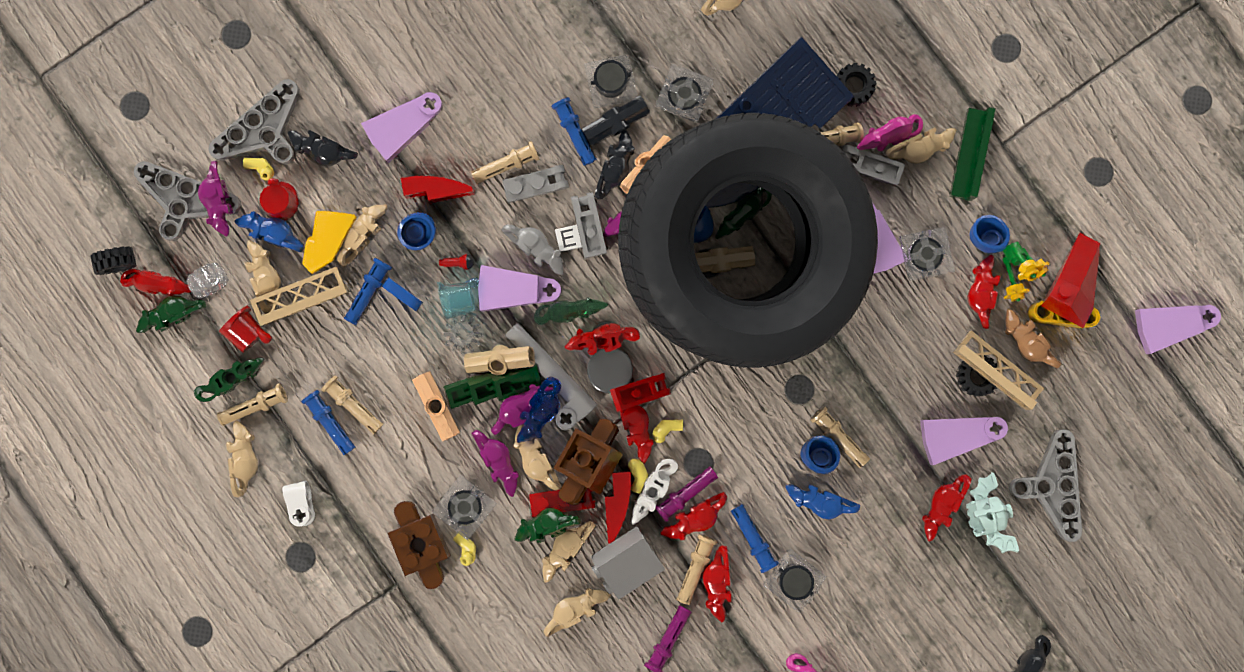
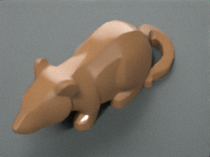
[1005,309,1062,368]

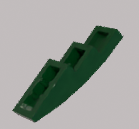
[443,364,542,409]

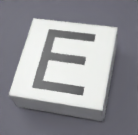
[555,225,582,252]

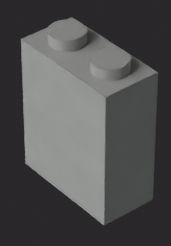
[591,526,665,600]

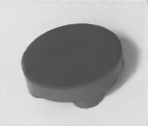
[587,349,633,393]

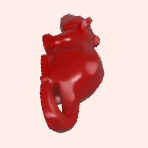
[967,255,1000,329]
[120,269,194,296]
[564,323,640,355]
[620,405,654,464]
[922,474,972,541]
[660,492,727,541]
[702,545,731,623]

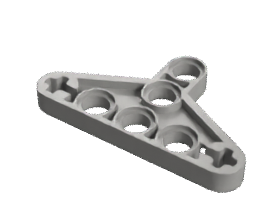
[208,79,300,165]
[134,161,242,241]
[1009,429,1082,542]

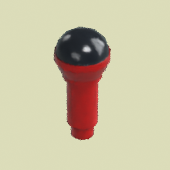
[439,254,474,270]

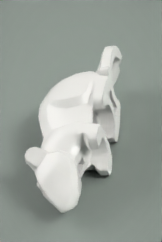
[632,459,678,525]

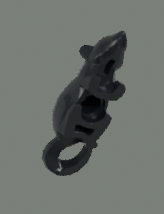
[288,130,358,166]
[594,130,635,200]
[1012,635,1051,672]

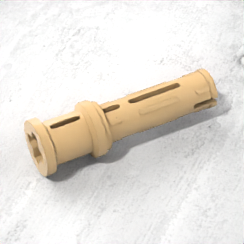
[820,122,864,146]
[471,141,540,184]
[321,375,384,435]
[217,383,288,426]
[810,406,870,468]
[676,534,718,605]

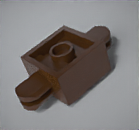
[553,419,623,505]
[387,501,451,589]

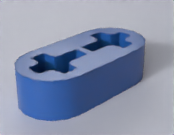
[382,277,423,312]

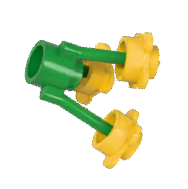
[1002,242,1050,302]

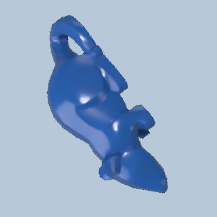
[234,211,304,253]
[785,484,861,520]

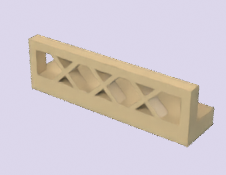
[250,266,349,326]
[953,331,1044,410]

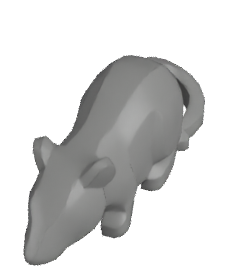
[501,224,563,275]

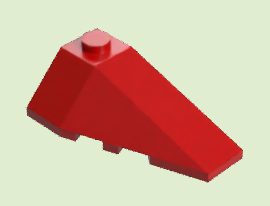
[1041,233,1100,328]

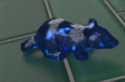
[517,377,561,443]

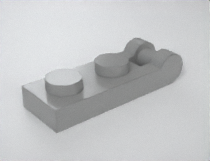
[842,145,905,187]
[502,165,569,203]
[571,192,607,259]

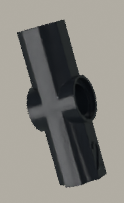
[582,95,650,147]

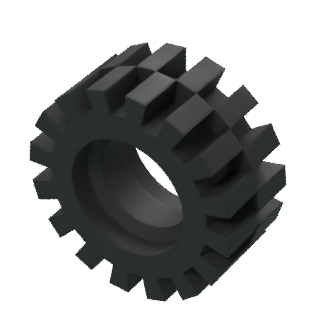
[837,63,877,107]
[90,246,137,275]
[956,355,998,396]

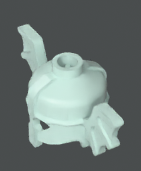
[966,472,1019,553]

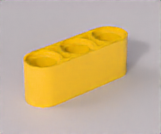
[1028,301,1100,328]

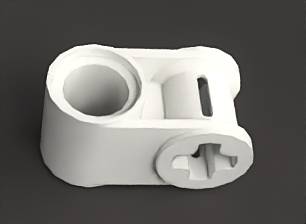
[283,481,315,526]

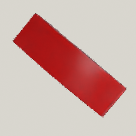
[400,176,475,203]
[605,471,631,544]

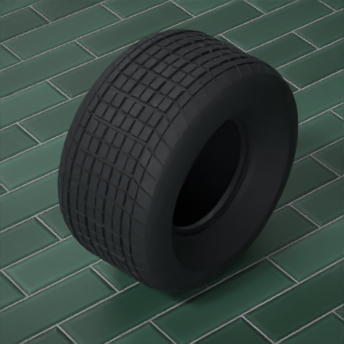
[618,113,878,368]

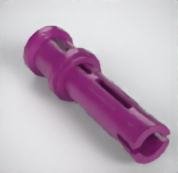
[655,466,719,522]
[644,605,692,672]

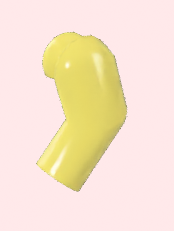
[243,158,274,181]
[652,420,683,443]
[628,458,648,494]
[453,531,476,566]

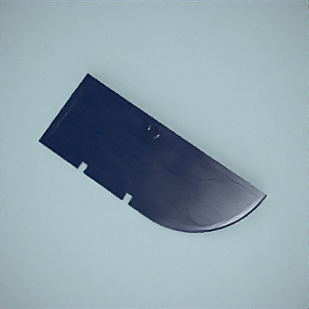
[706,37,854,208]

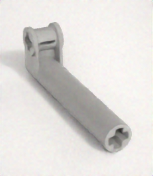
[505,323,598,430]

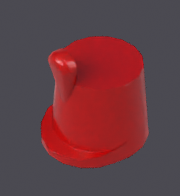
[259,178,299,220]
[219,305,272,353]

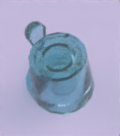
[437,277,479,320]

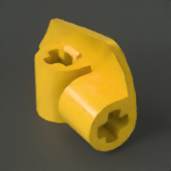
[302,211,357,274]

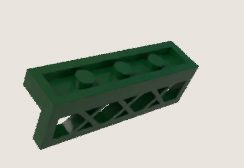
[949,107,996,201]

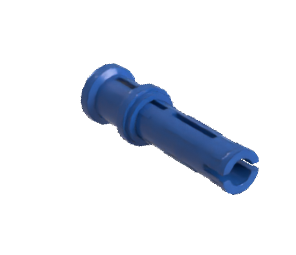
[551,97,597,166]
[344,258,392,325]
[301,390,356,456]
[731,504,779,574]

